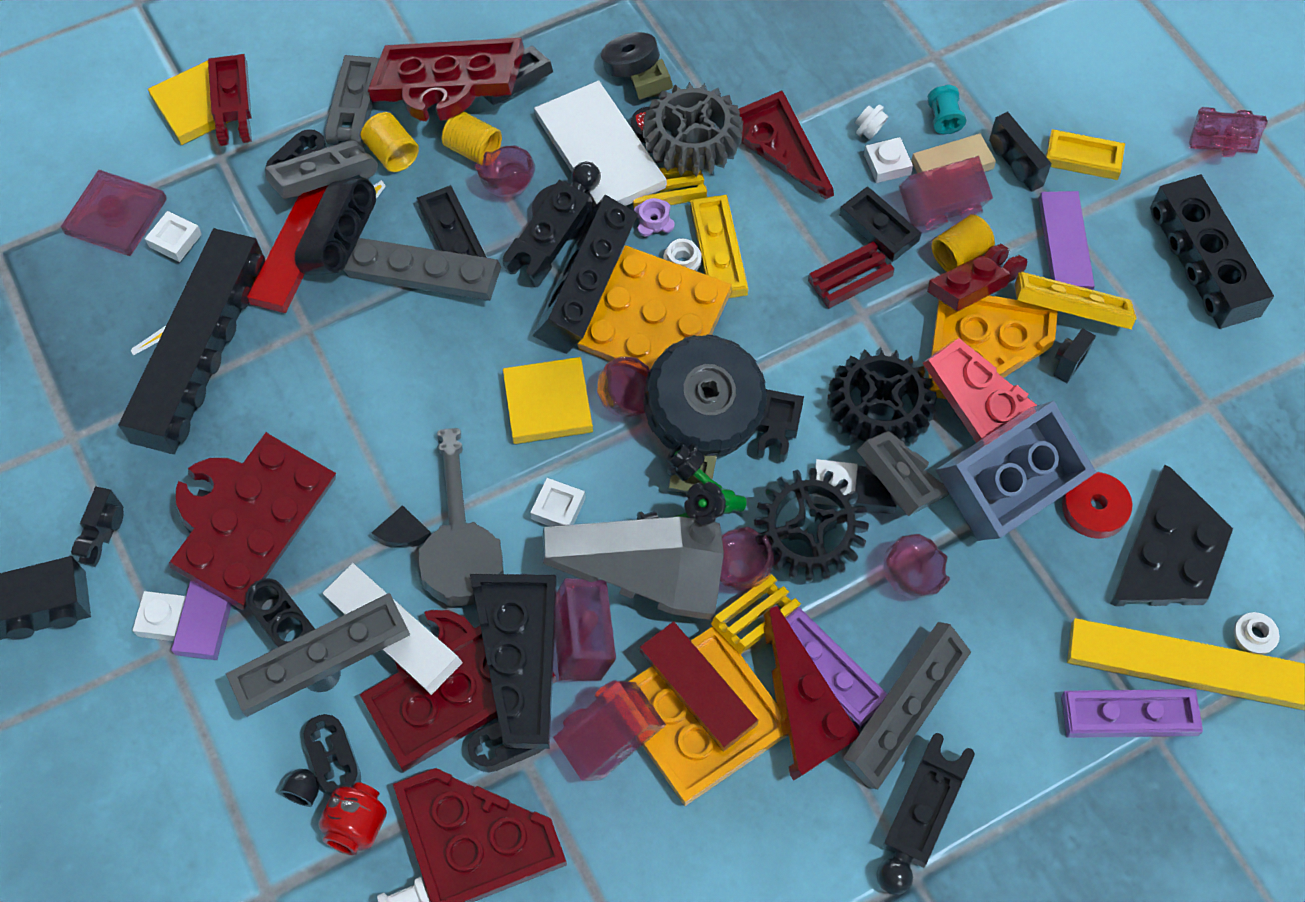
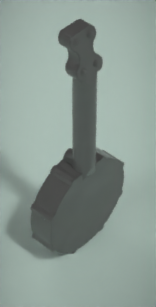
[419,428,504,607]

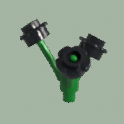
[637,442,747,525]

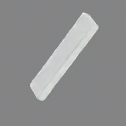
[323,563,463,695]

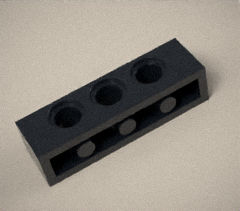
[1150,174,1274,329]
[533,194,638,354]

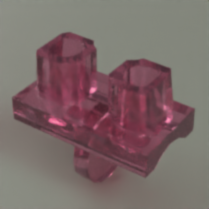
[1189,107,1268,158]

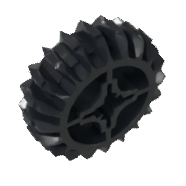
[827,347,937,445]
[754,468,869,582]

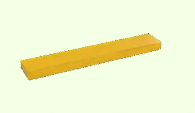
[1067,618,1305,710]

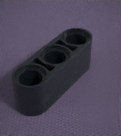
[295,178,376,275]
[246,578,341,693]

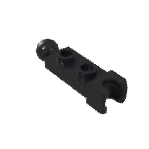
[503,161,601,287]
[876,733,975,895]

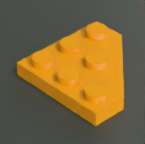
[928,295,1058,399]

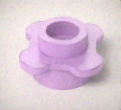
[634,198,675,236]

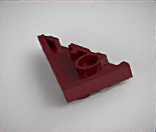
[738,90,834,199]
[763,605,860,781]

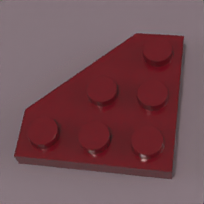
[393,768,567,902]

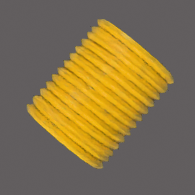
[441,111,502,166]
[361,112,419,172]
[931,214,995,272]

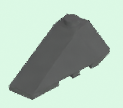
[543,517,724,620]

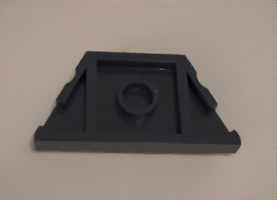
[1110,465,1233,606]

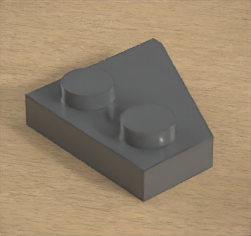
[857,431,949,516]

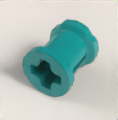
[927,85,967,135]

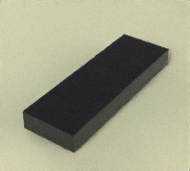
[416,185,487,258]

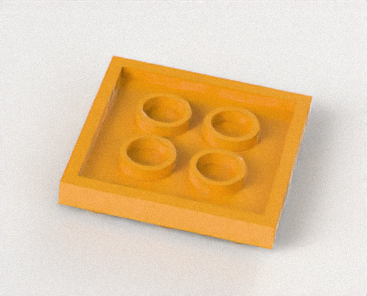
[578,245,732,376]
[609,626,787,806]

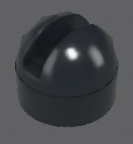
[279,769,320,807]

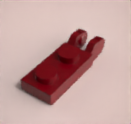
[208,54,252,146]
[927,243,1028,312]

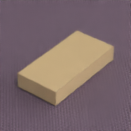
[911,133,996,189]

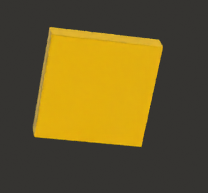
[148,60,231,145]
[503,357,593,444]

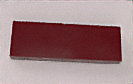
[640,621,759,752]

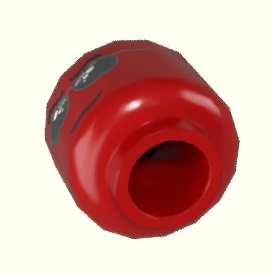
[319,782,387,855]

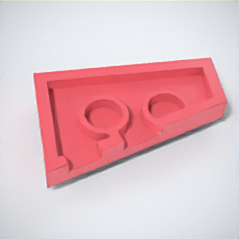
[923,338,1037,443]

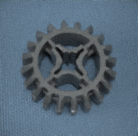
[643,82,743,177]

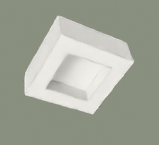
[864,137,913,183]
[145,211,202,262]
[812,459,857,507]
[531,478,586,526]
[133,591,186,641]

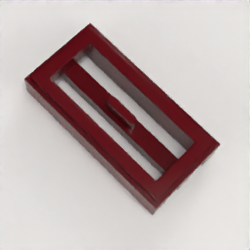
[808,241,895,309]

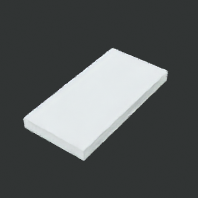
[534,81,667,207]

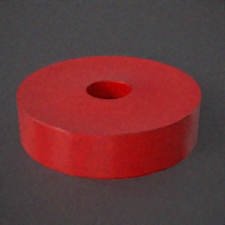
[1062,472,1133,539]

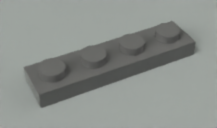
[344,238,501,301]
[225,593,410,717]
[843,622,971,790]

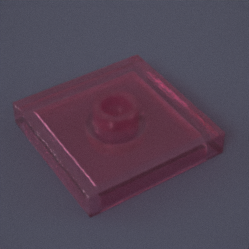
[60,169,167,257]

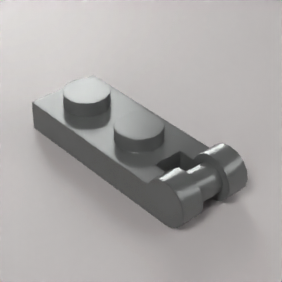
[325,55,380,147]
[265,140,378,199]

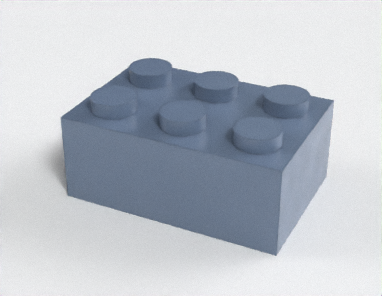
[936,401,1097,541]

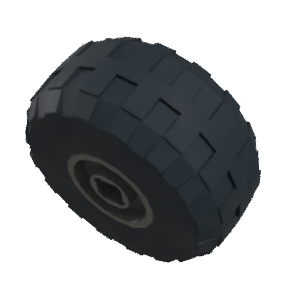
[643,334,767,457]

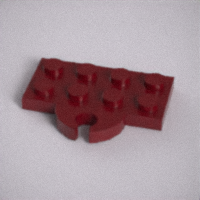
[368,37,525,122]
[169,432,336,610]
[360,610,557,772]

